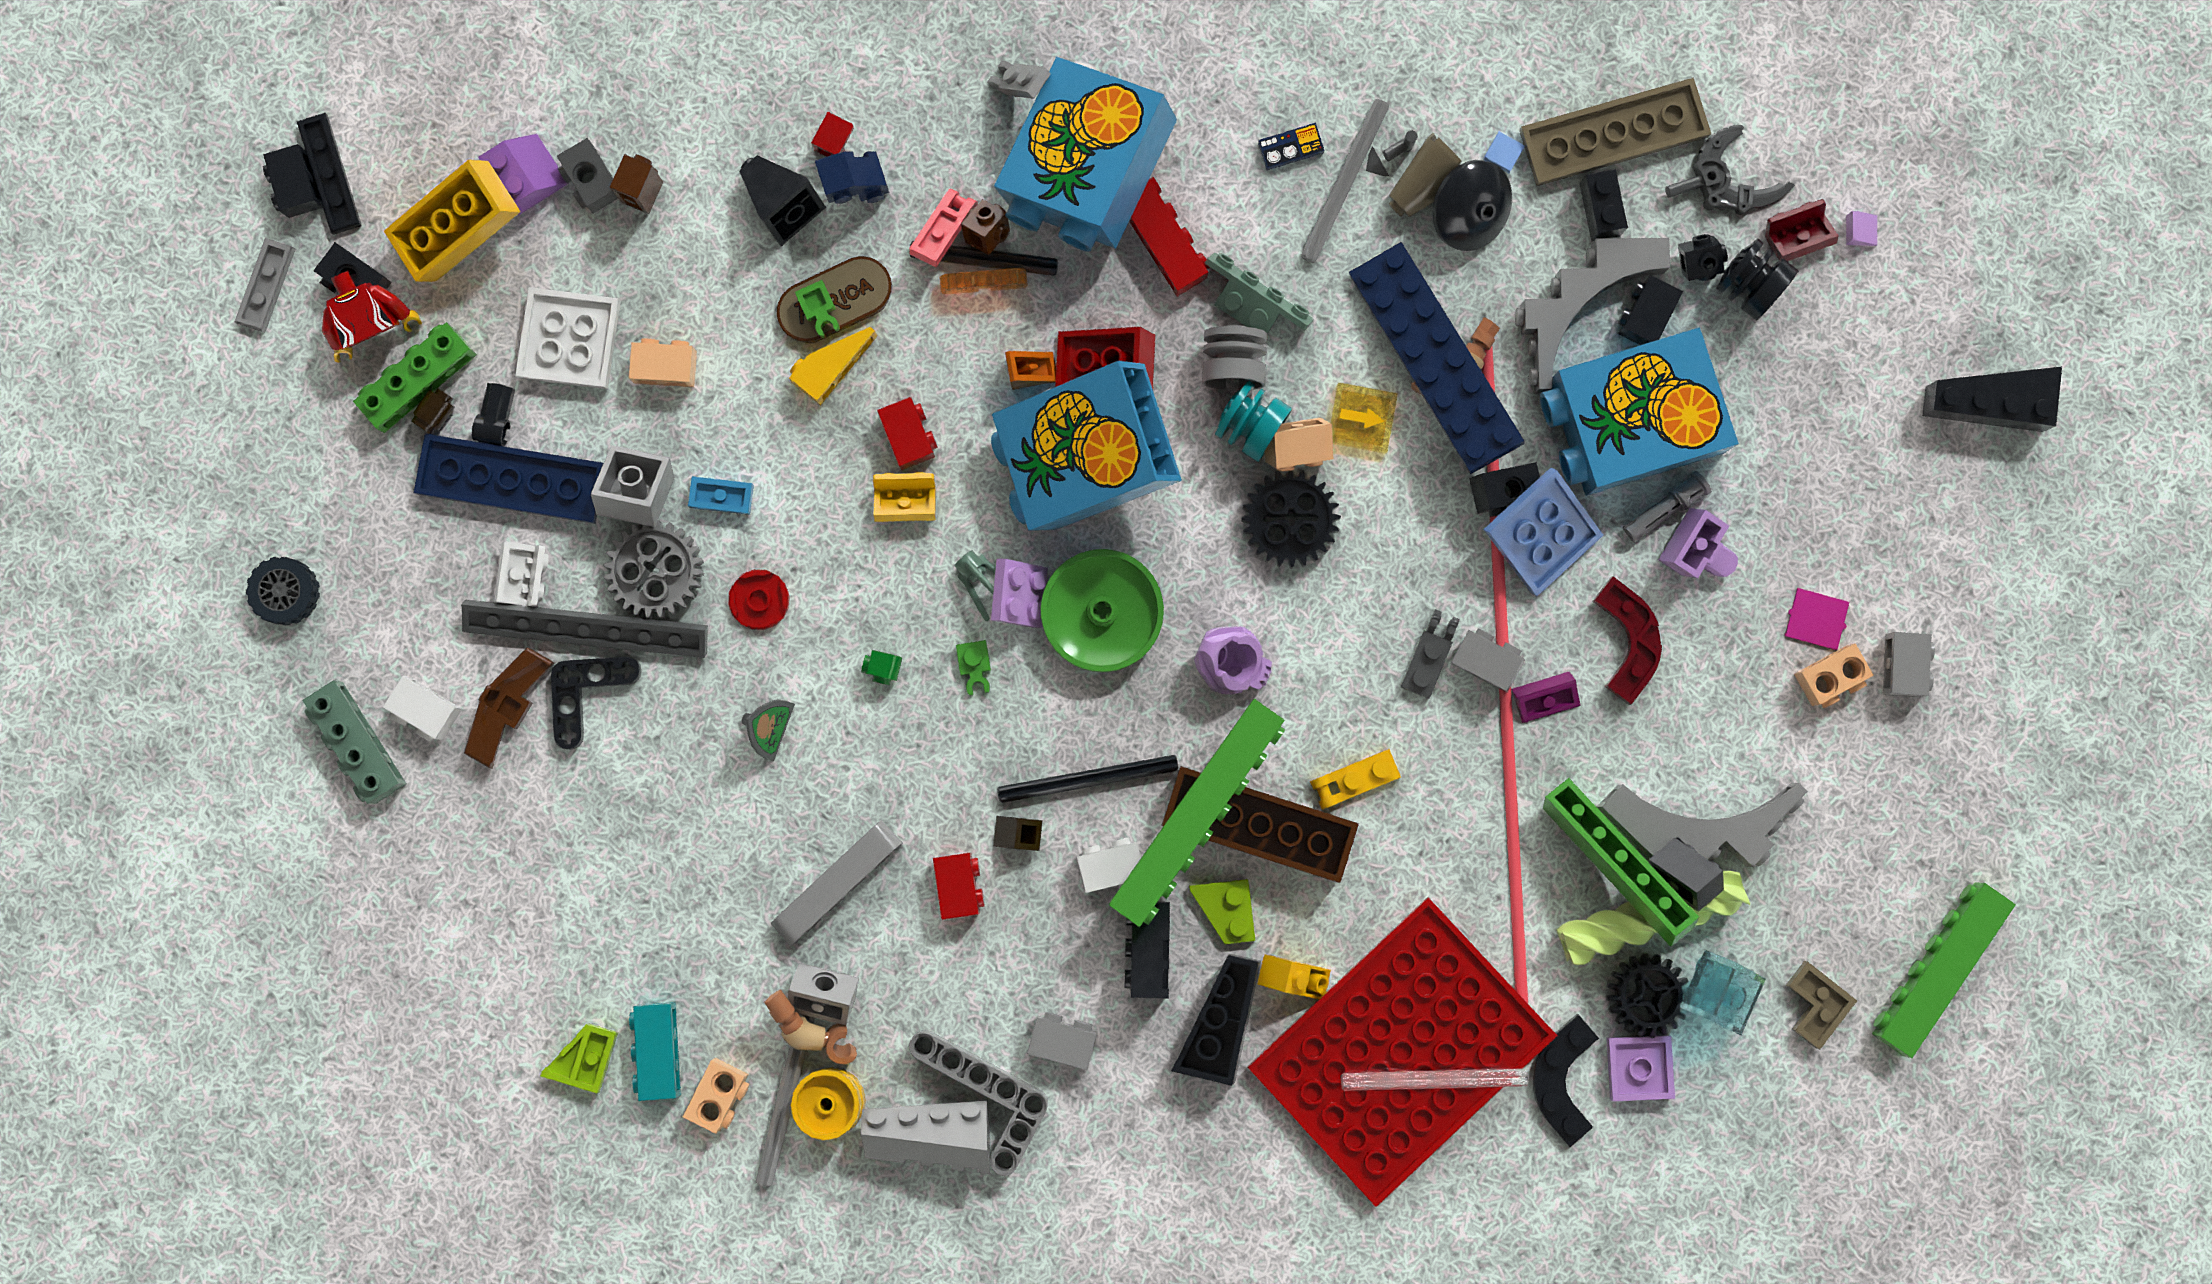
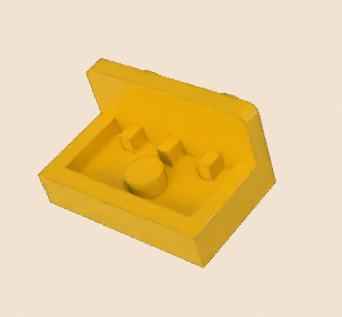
[873,472,936,522]

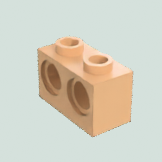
[1794,643,1874,708]
[683,1058,750,1134]

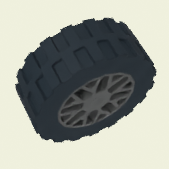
[246,556,320,625]

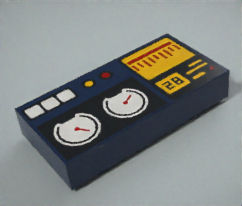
[1258,123,1325,170]

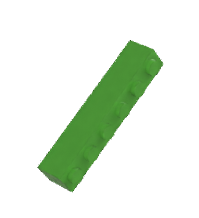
[1542,778,1699,947]
[1872,882,2016,1058]

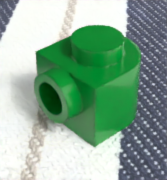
[861,650,903,686]

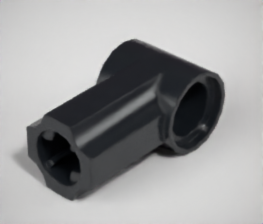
[472,383,515,446]

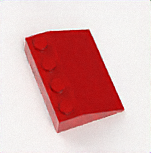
[1055,327,1156,389]

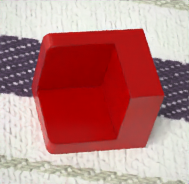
[811,112,854,157]

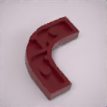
[1592,576,1662,705]

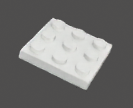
[515,287,621,390]

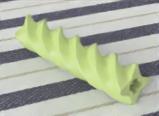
[1556,871,1750,965]

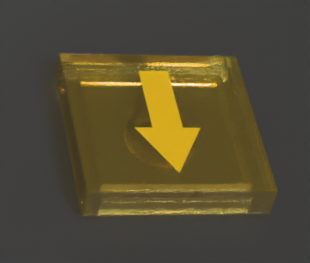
[1330,383,1398,454]

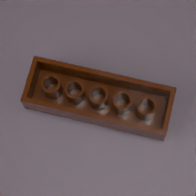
[1161,766,1359,883]

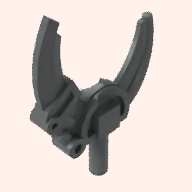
[1665,125,1795,215]

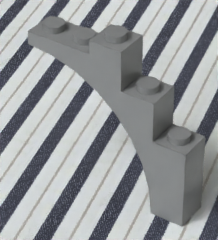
[1515,238,1670,394]
[1597,783,1808,867]

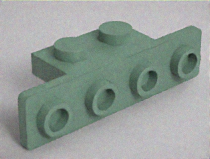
[1205,253,1314,334]

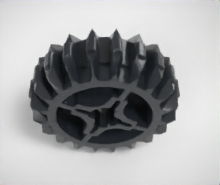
[1606,953,1692,1038]

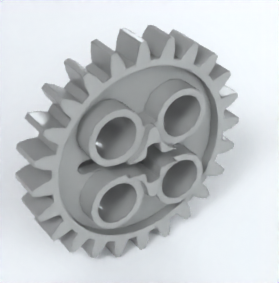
[603,520,705,619]

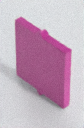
[1785,588,1850,651]

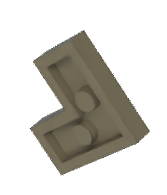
[1786,961,1857,1050]

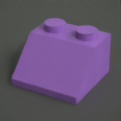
[478,134,569,216]

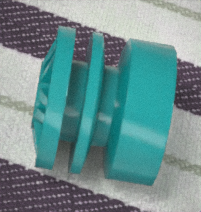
[1215,380,1292,463]

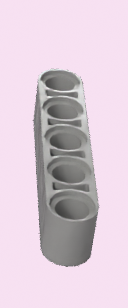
[771,820,903,947]

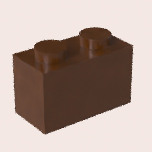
[610,154,663,214]

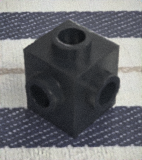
[1678,234,1728,281]

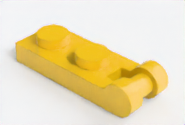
[1310,749,1401,810]

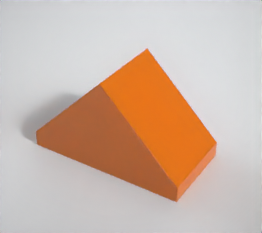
[1005,351,1056,390]

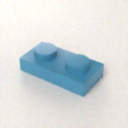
[688,476,754,515]

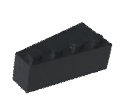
[1922,366,2062,432]
[1171,954,1261,1086]

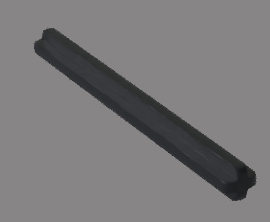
[997,755,1179,803]

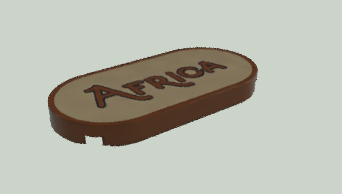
[777,256,892,343]

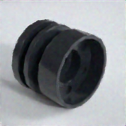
[1716,238,1799,321]

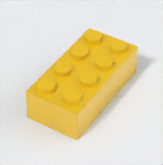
[384,160,521,282]

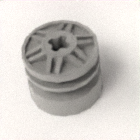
[1202,325,1267,390]

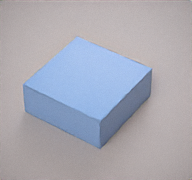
[1483,131,1525,173]

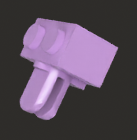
[1658,508,1738,578]

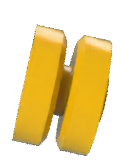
[791,1067,866,1140]

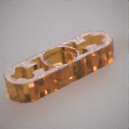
[939,268,1028,294]

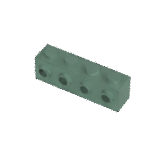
[302,680,407,804]

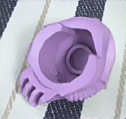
[1194,626,1272,695]

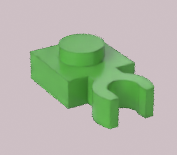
[795,280,840,338]
[956,640,991,696]

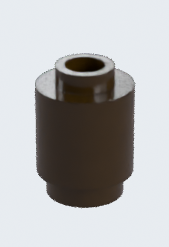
[411,388,455,435]

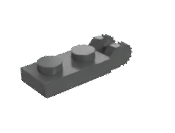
[1401,609,1460,699]

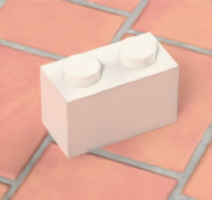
[383,676,462,742]
[1077,837,1141,893]

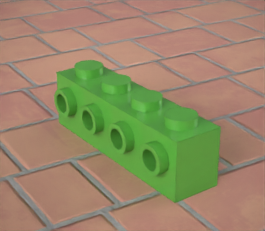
[353,322,477,433]

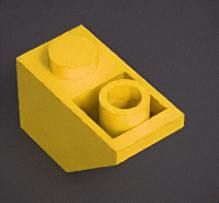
[1257,954,1331,999]

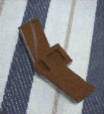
[464,647,555,769]

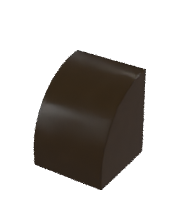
[993,816,1043,851]

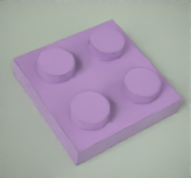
[991,559,1048,628]
[1606,1035,1675,1101]

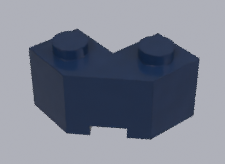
[815,151,889,204]

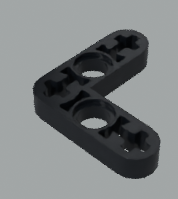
[551,657,642,750]

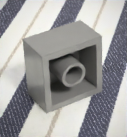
[591,445,674,527]

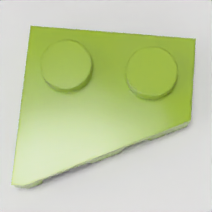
[1189,879,1256,944]
[540,1023,619,1093]

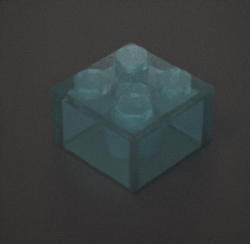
[1680,950,1766,1036]

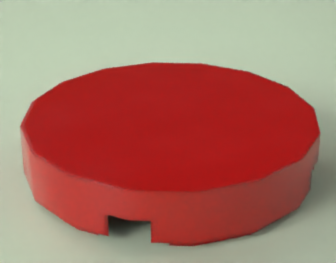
[728,569,790,630]

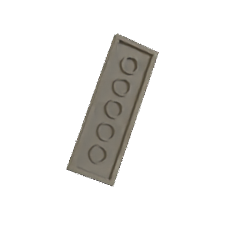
[1519,77,1712,186]

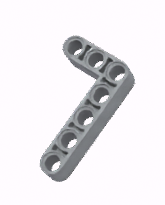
[909,1030,1048,1176]

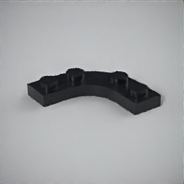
[1533,1014,1599,1147]

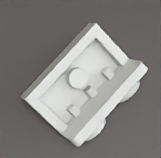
[494,541,548,607]

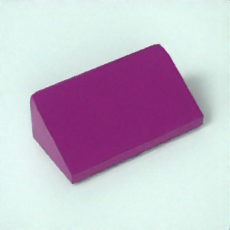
[1511,671,1581,723]

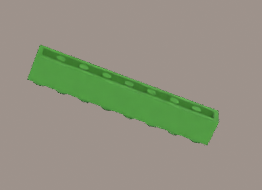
[1109,699,1285,927]

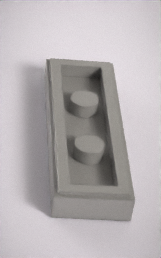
[234,238,296,333]

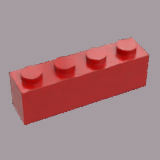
[1129,177,1210,297]

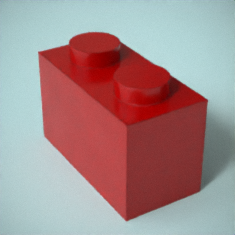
[877,397,938,470]
[933,852,985,920]

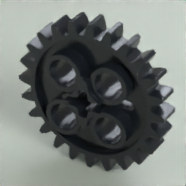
[1241,470,1341,569]

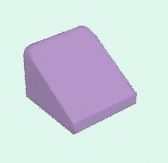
[1846,211,1877,246]

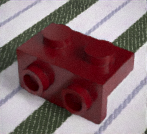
[1765,199,1839,261]

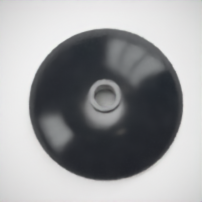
[1433,160,1512,251]

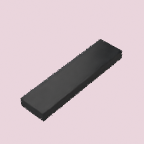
[297,113,362,235]

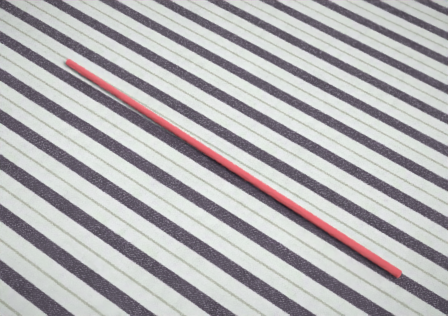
[1482,346,1528,1003]

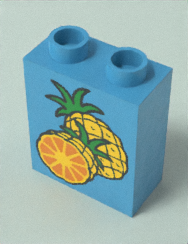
[994,56,1177,252]
[1540,327,1739,496]
[991,361,1182,531]

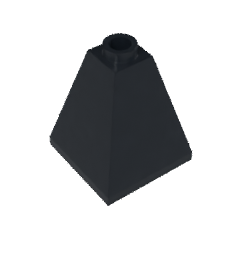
[739,155,826,246]

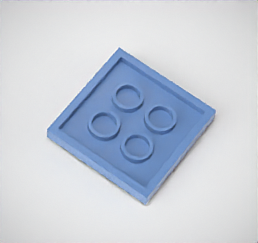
[1483,467,1603,596]

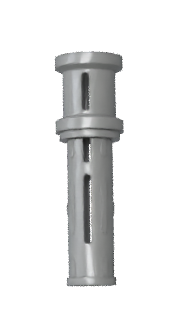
[1623,471,1712,543]

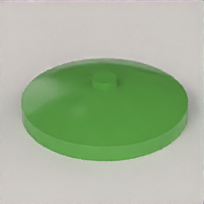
[1041,549,1164,672]

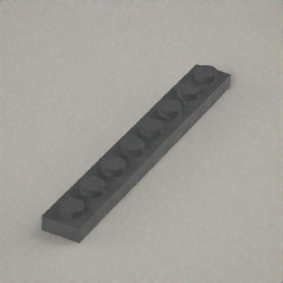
[461,600,708,658]

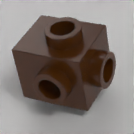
[961,199,1010,255]

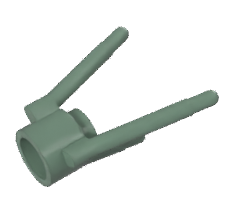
[955,550,996,621]

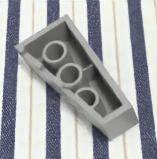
[861,1101,990,1174]

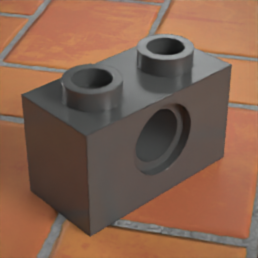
[557,137,618,214]

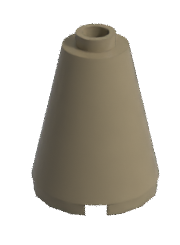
[1389,133,1462,217]

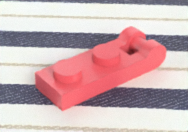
[909,188,978,267]

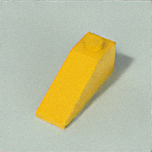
[789,327,877,406]

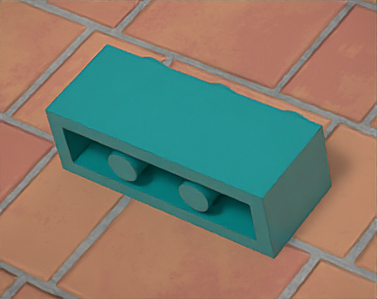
[629,1002,681,1101]

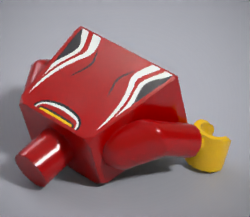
[322,271,422,363]

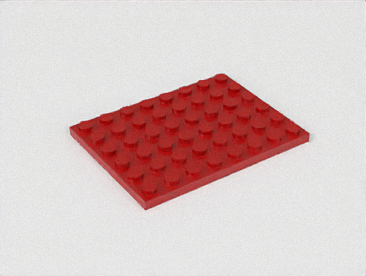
[1247,897,1558,1207]

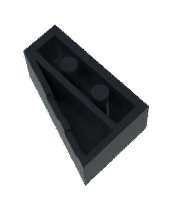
[1124,901,1170,999]

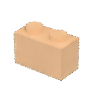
[629,338,697,387]
[1265,417,1334,471]

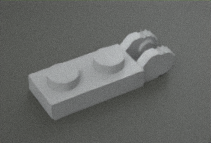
[987,61,1051,99]

